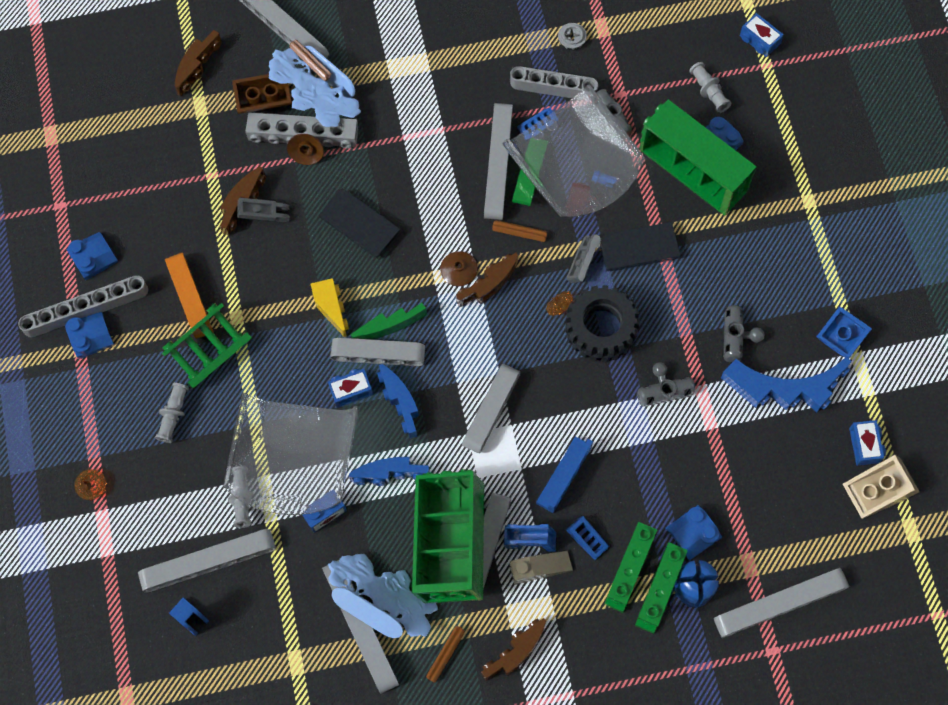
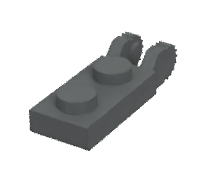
[238,198,289,222]
[566,234,601,283]

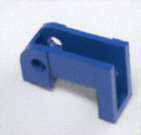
[504,524,556,552]
[169,598,209,636]

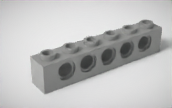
[246,113,358,148]

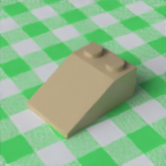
[843,455,919,519]

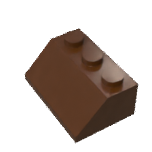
[232,74,292,114]

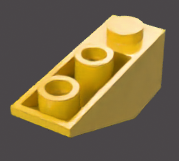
[311,278,349,337]

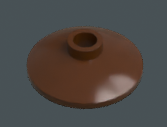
[287,133,324,165]
[440,251,478,287]

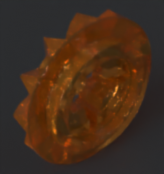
[546,291,573,316]
[75,469,107,500]

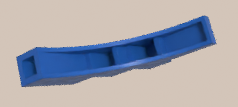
[721,357,852,413]

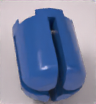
[674,560,719,608]

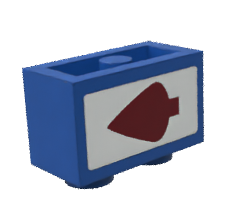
[740,13,783,57]
[328,369,373,408]
[849,420,886,466]
[301,490,347,533]

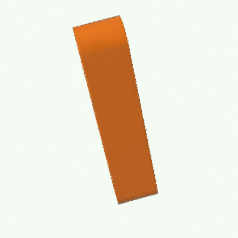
[165,253,214,339]

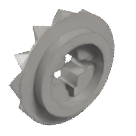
[558,23,587,50]

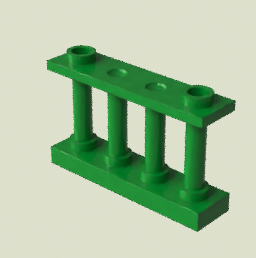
[161,303,252,388]
[604,522,657,613]
[635,542,688,634]

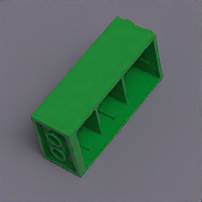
[640,99,757,216]
[412,469,484,603]

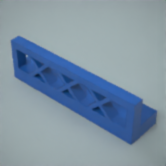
[536,436,593,513]

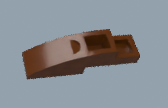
[175,30,222,96]
[219,166,266,236]
[456,252,518,307]
[481,618,546,681]

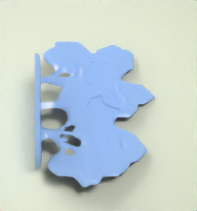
[269,46,361,127]
[328,554,438,638]

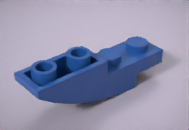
[377,364,419,439]
[349,457,430,486]

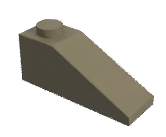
[509,551,573,585]

